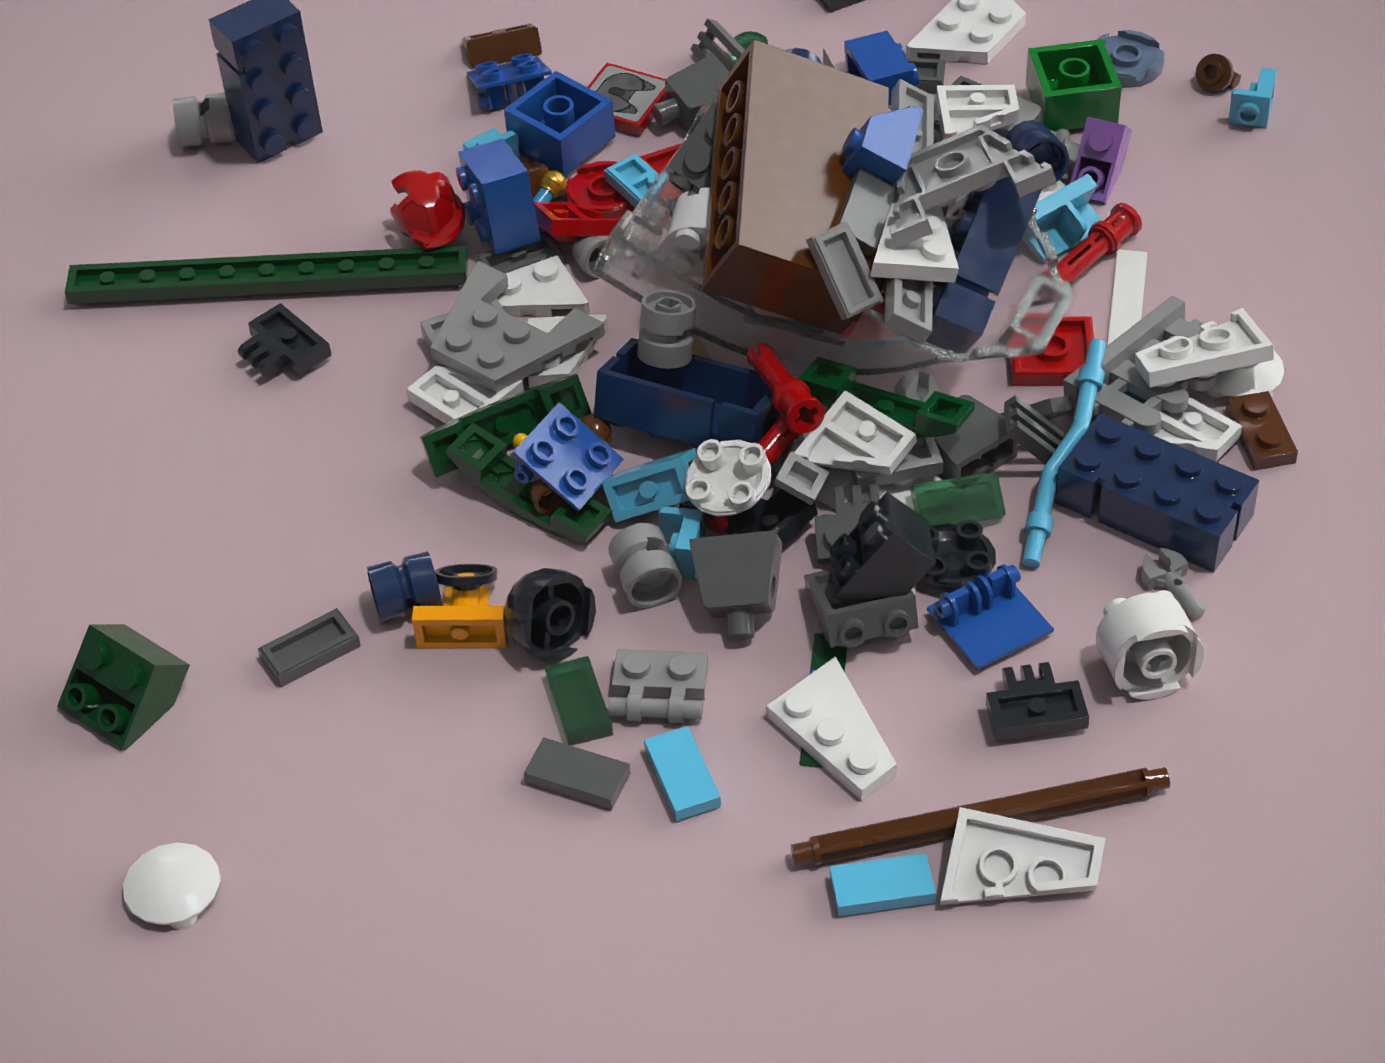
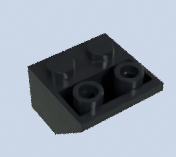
[830,492,936,602]

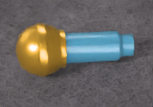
[533,171,567,202]

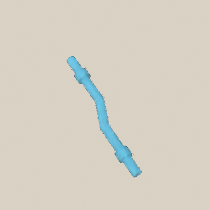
[1022,339,1106,568]

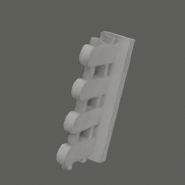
[1063,296,1236,435]

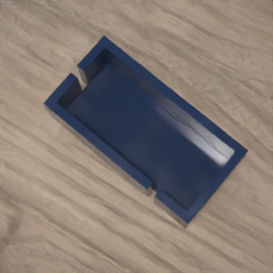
[208,0,323,163]
[926,177,1042,357]
[594,338,783,449]
[1055,413,1260,573]

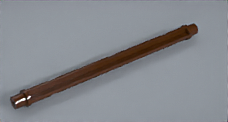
[791,767,1170,866]

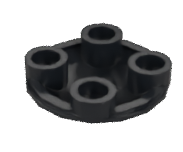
[922,520,996,588]

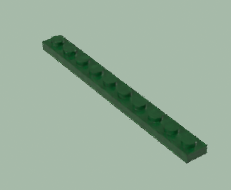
[65,245,469,304]

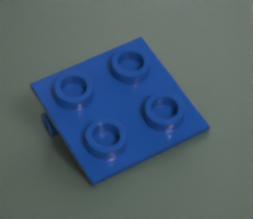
[466,53,552,111]
[512,402,624,511]
[927,564,1054,670]

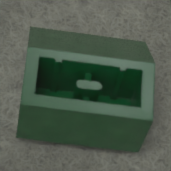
[57,624,190,749]

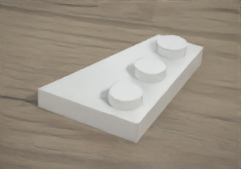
[870,190,959,283]
[1135,308,1274,387]
[766,657,897,801]
[940,807,1106,906]

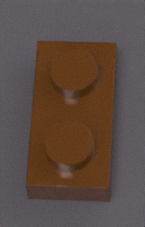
[1226,391,1298,471]

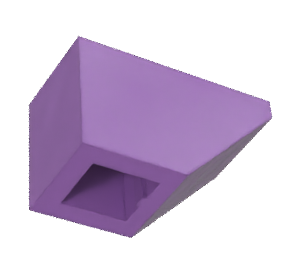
[1070,117,1132,203]

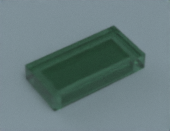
[910,472,1006,527]
[544,656,613,746]

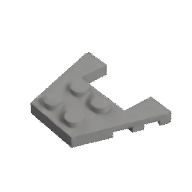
[889,124,1057,248]
[430,261,605,392]

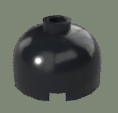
[504,568,596,662]

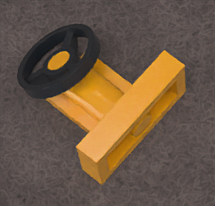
[412,564,508,649]

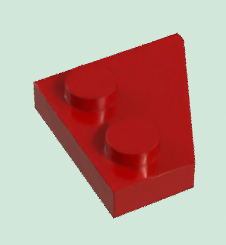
[534,202,627,242]

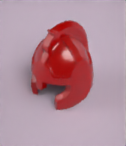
[390,170,465,251]

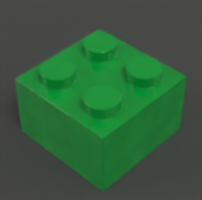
[1026,39,1122,131]

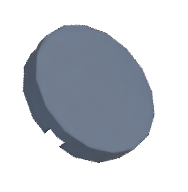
[1097,30,1165,88]

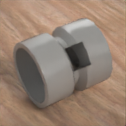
[173,92,235,148]
[637,290,697,369]
[608,523,682,608]

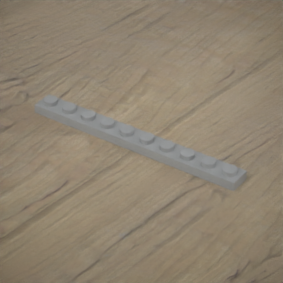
[885,79,934,344]

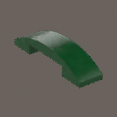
[798,357,975,438]
[420,374,592,478]
[446,423,612,543]

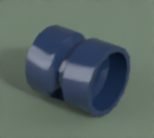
[1005,120,1069,182]
[366,551,442,623]

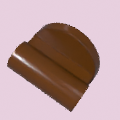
[1196,53,1241,92]

